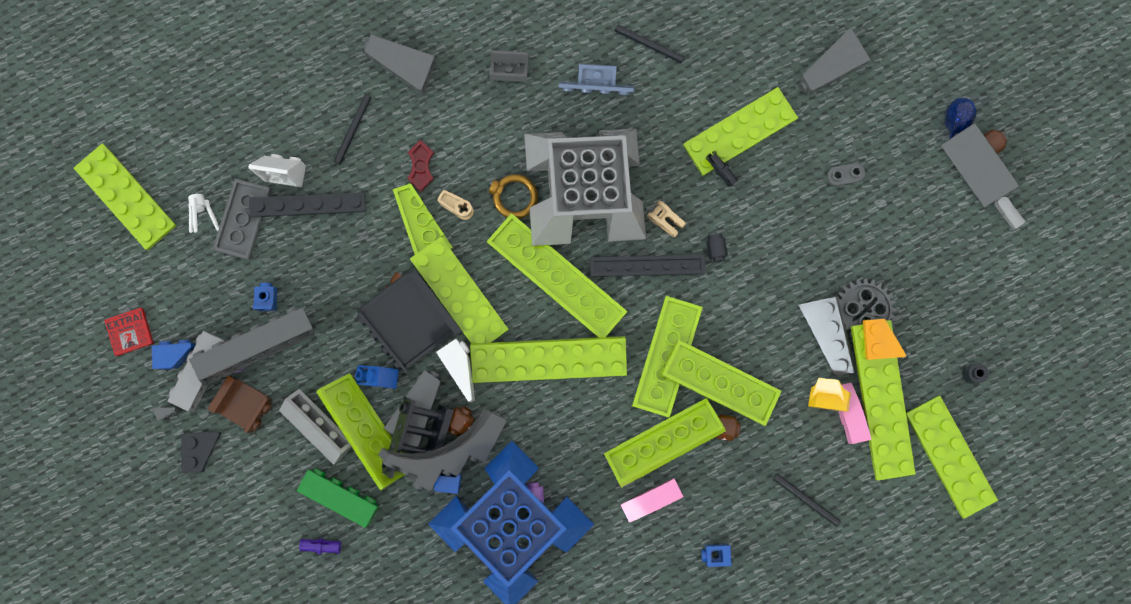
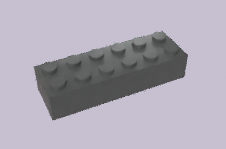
[189,307,314,386]

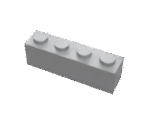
[167,331,227,412]
[279,389,352,465]

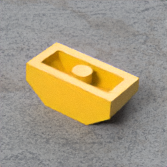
[808,378,851,412]

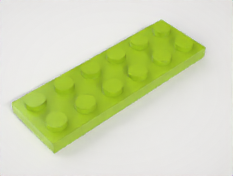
[683,87,798,176]
[74,143,177,251]
[410,237,509,344]
[632,296,703,418]
[661,340,781,426]
[317,373,406,491]
[906,396,998,519]
[604,398,726,488]

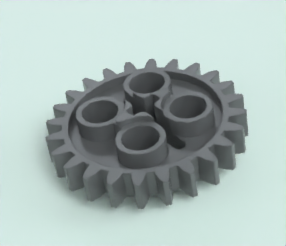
[836,278,897,336]

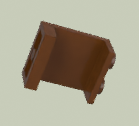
[208,375,272,433]

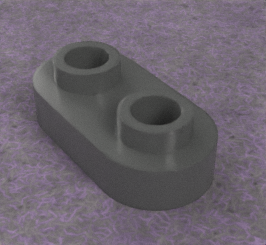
[826,163,865,186]

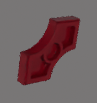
[407,140,434,192]

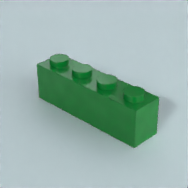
[297,468,380,528]

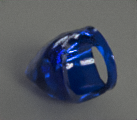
[944,98,977,139]

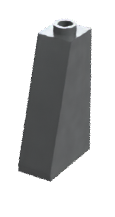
[799,28,870,96]
[364,35,436,95]
[384,370,442,447]

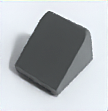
[152,408,181,421]

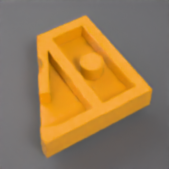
[863,319,906,360]

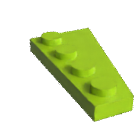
[393,183,453,254]

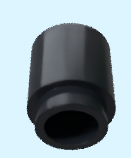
[706,233,728,263]
[962,364,989,384]

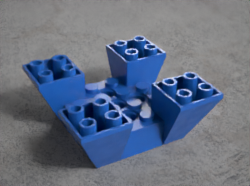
[428,441,594,604]

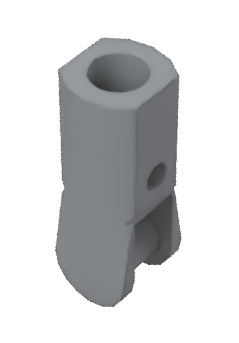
[995,197,1025,230]

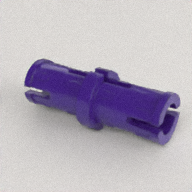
[299,538,342,554]

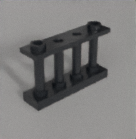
[382,396,454,479]

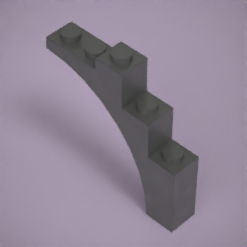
[378,408,507,491]

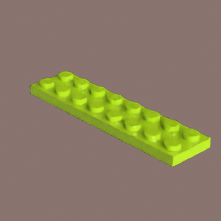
[487,213,627,338]
[851,320,915,481]
[470,336,627,383]

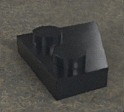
[181,432,221,473]

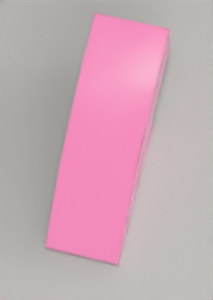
[839,383,872,444]
[621,478,683,522]

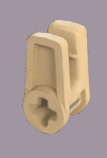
[437,190,474,220]
[647,201,686,238]

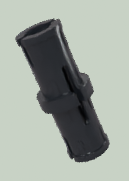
[706,151,738,187]

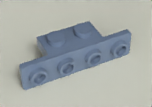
[559,63,634,95]

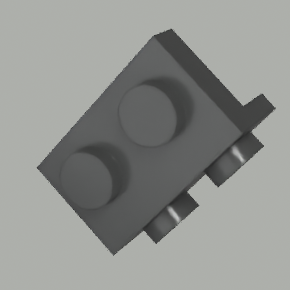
[489,50,529,82]

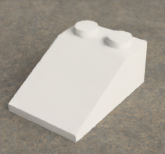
[248,154,306,187]
[436,339,475,403]

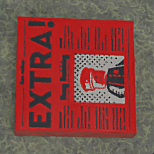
[104,308,154,356]

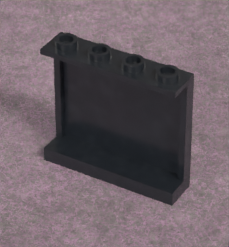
[357,267,462,373]

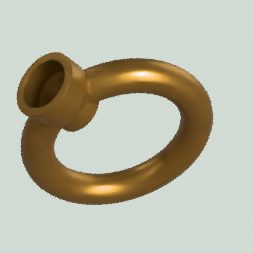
[488,174,538,219]

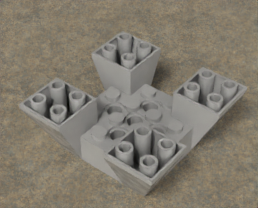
[524,129,646,246]

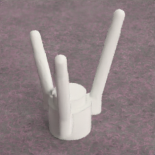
[188,194,219,233]

